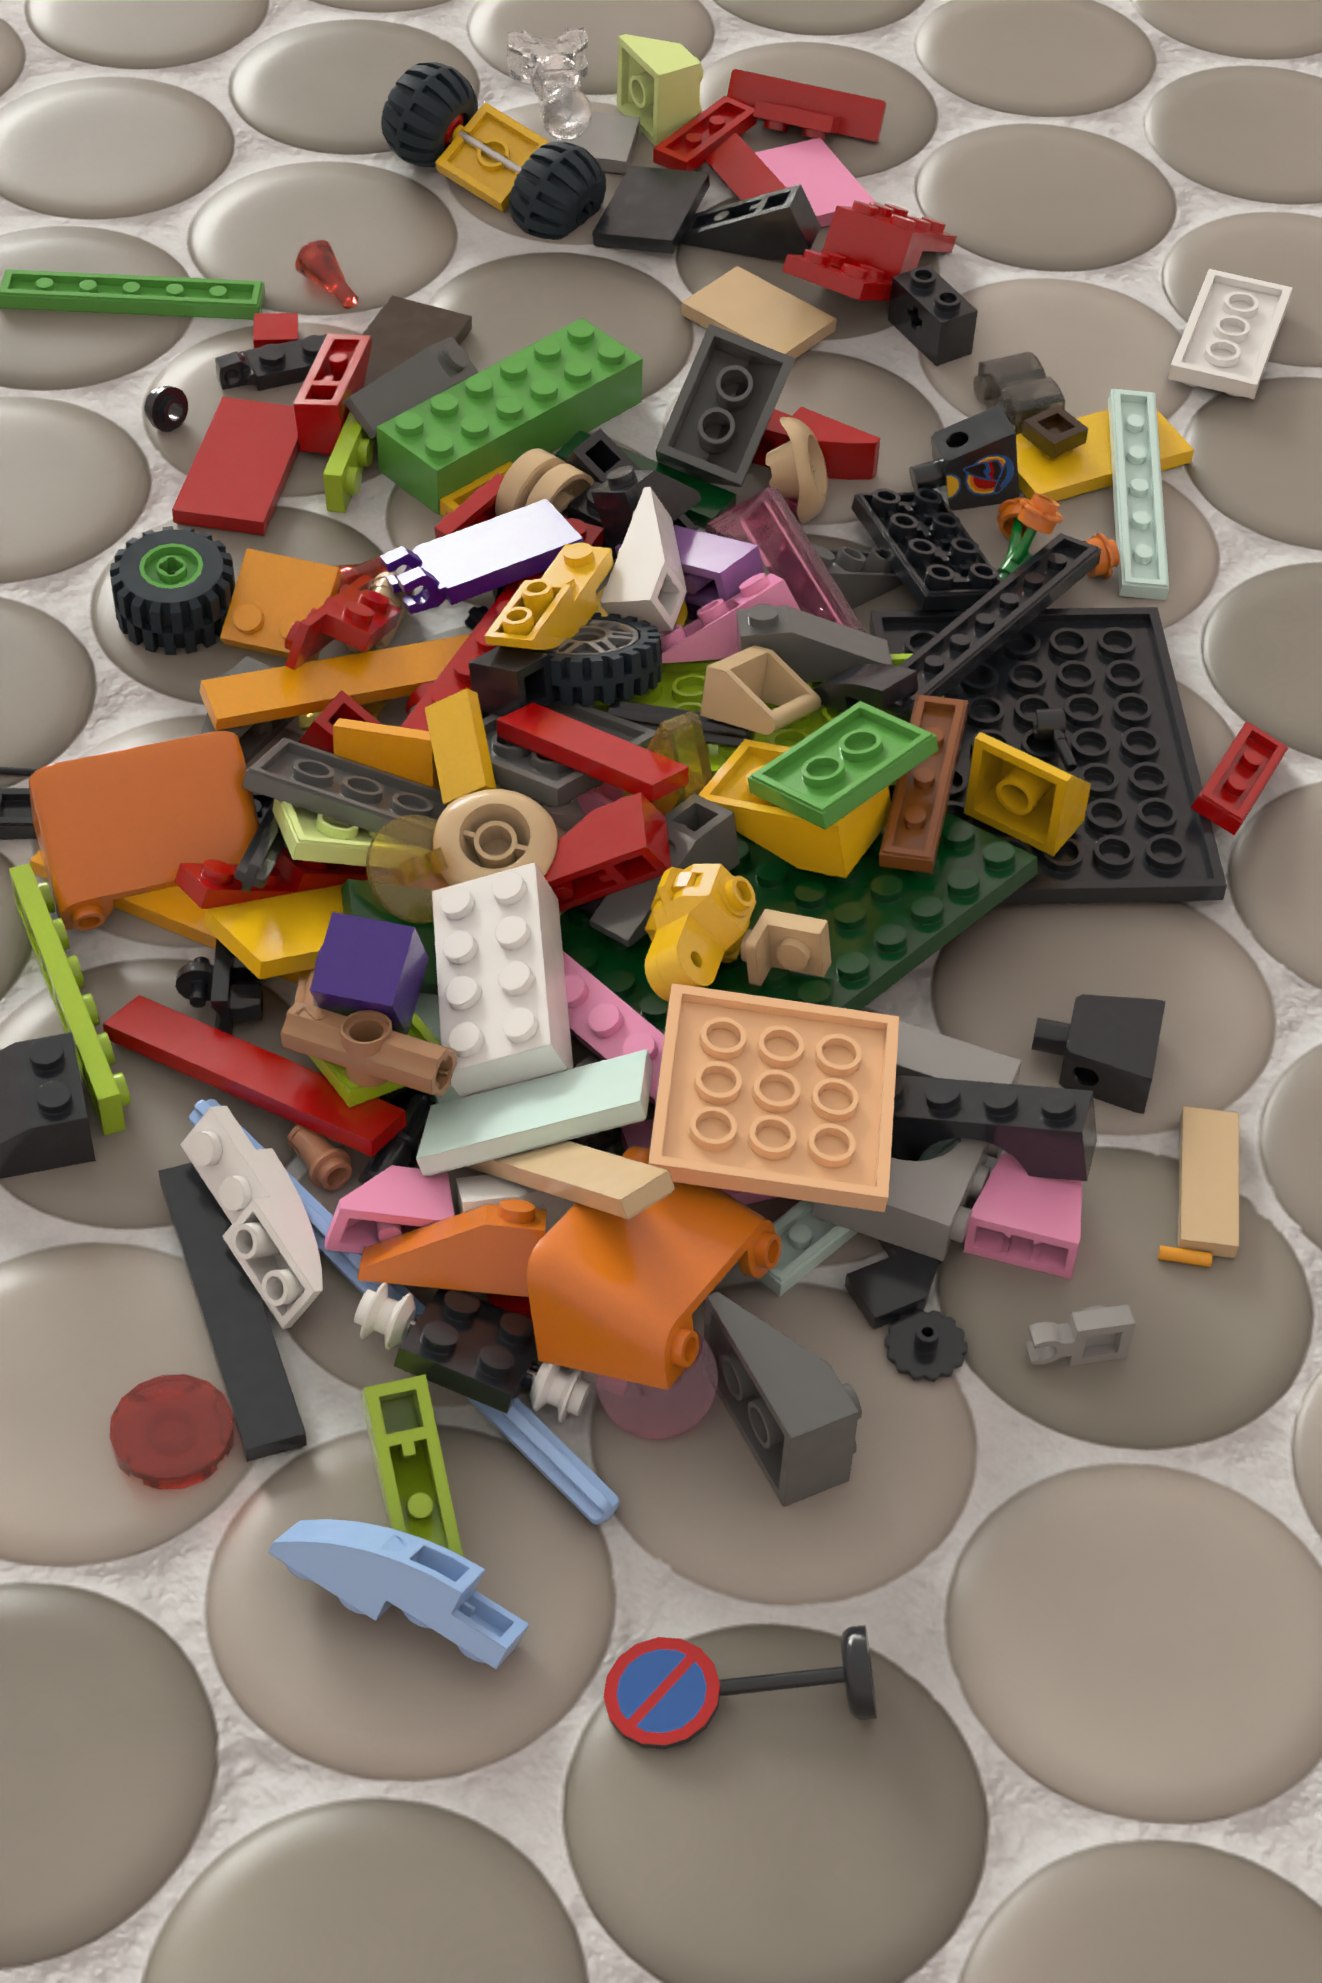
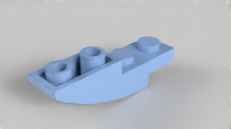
[268,1519,530,1669]

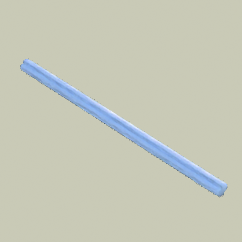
[189,1099,620,1525]

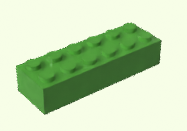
[376,318,643,515]

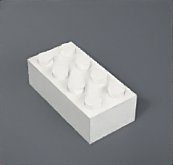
[432,862,573,1098]

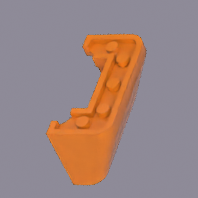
[29,731,260,931]
[527,1145,781,1390]

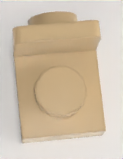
[741,909,831,986]

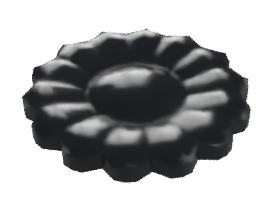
[884,1309,968,1382]

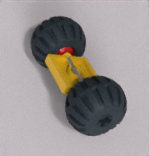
[381,62,606,240]

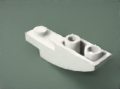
[180,1105,323,1329]

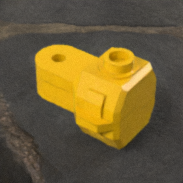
[644,864,756,1002]

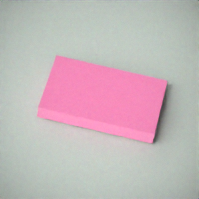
[755,138,876,228]

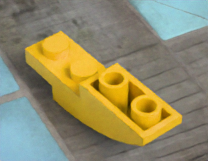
[485,543,614,650]

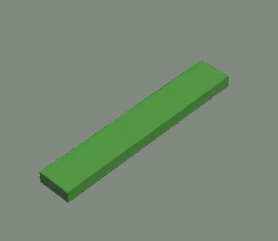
[0,269,265,320]

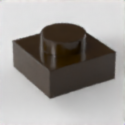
[1022,405,1088,459]

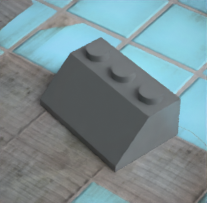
[656,324,795,488]

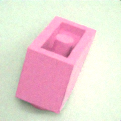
[324,1165,454,1254]

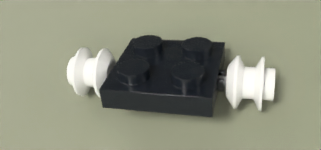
[354,1282,592,1423]

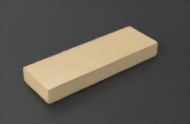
[1178,1106,1239,1258]

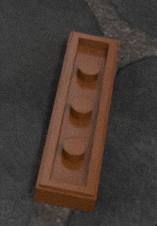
[879,694,968,873]

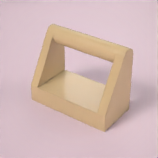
[700,645,821,735]

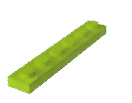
[9,863,131,1136]

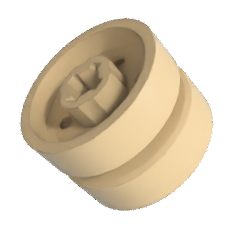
[495,448,595,517]

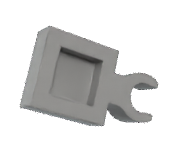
[1025,1304,1136,1366]

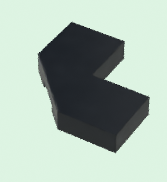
[845,1239,941,1330]

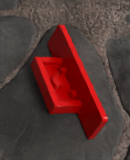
[727,69,887,142]
[284,574,402,670]

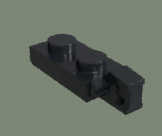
[215,333,330,391]

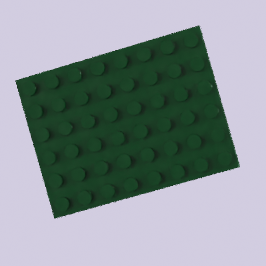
[560,785,1038,1035]

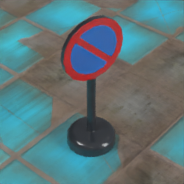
[603,1625,877,1749]

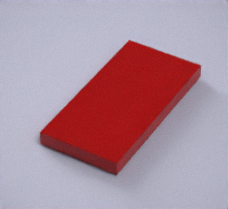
[172,397,300,535]

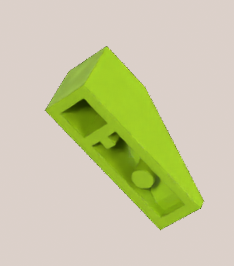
[361,1374,463,1557]

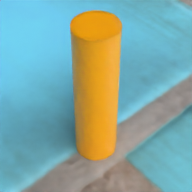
[1158,1245,1213,1267]

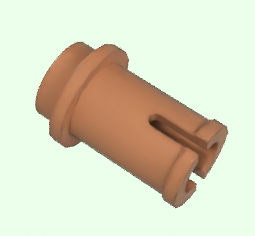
[287,1125,352,1191]

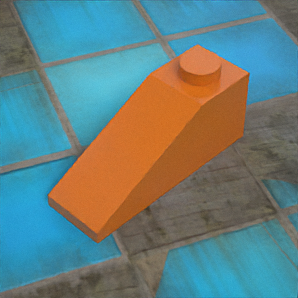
[358,1199,547,1297]

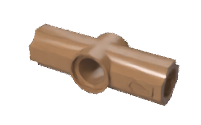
[280,1001,457,1097]

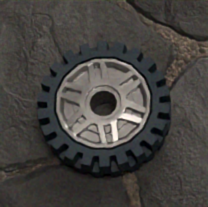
[521,613,662,706]

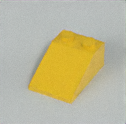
[698,739,891,878]

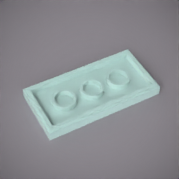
[416,1049,653,1176]

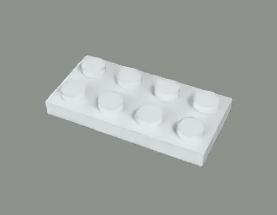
[1168,269,1293,399]

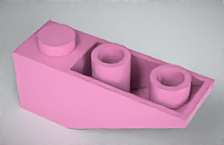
[660,573,800,663]

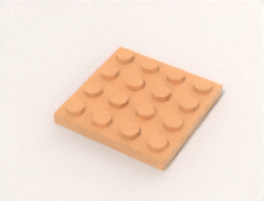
[648,983,899,1212]

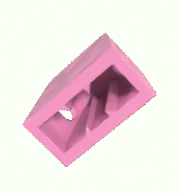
[963,1152,1082,1279]

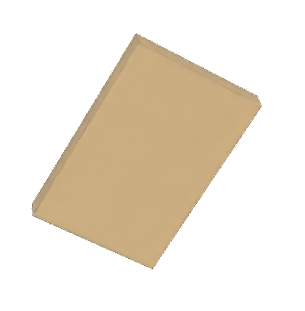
[681,266,837,359]

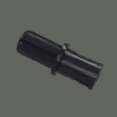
[358,1093,436,1186]

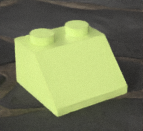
[617,34,703,146]

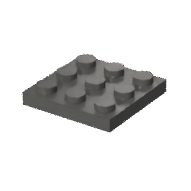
[483,700,660,808]

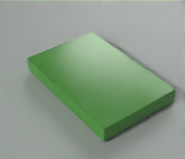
[747,701,938,830]

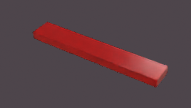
[103,995,407,1157]

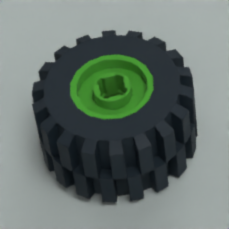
[110,526,235,655]

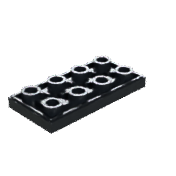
[851,488,1003,611]

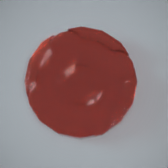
[109,1374,235,1489]

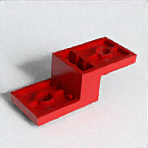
[782,200,957,301]

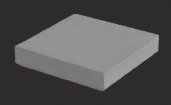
[549,108,640,174]

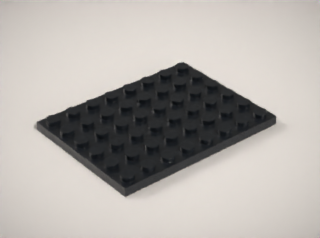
[869,607,1227,904]

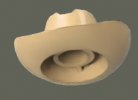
[766,417,828,523]
[433,789,558,886]

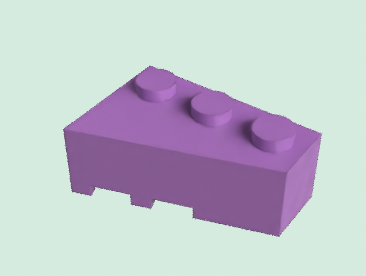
[615,525,764,621]

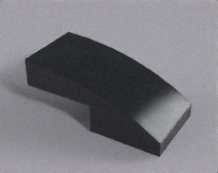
[813,663,918,712]

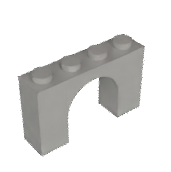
[812,1020,1022,1261]

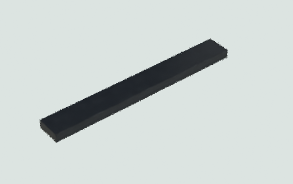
[866,533,1101,723]

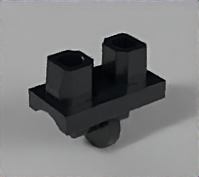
[175,938,265,1035]

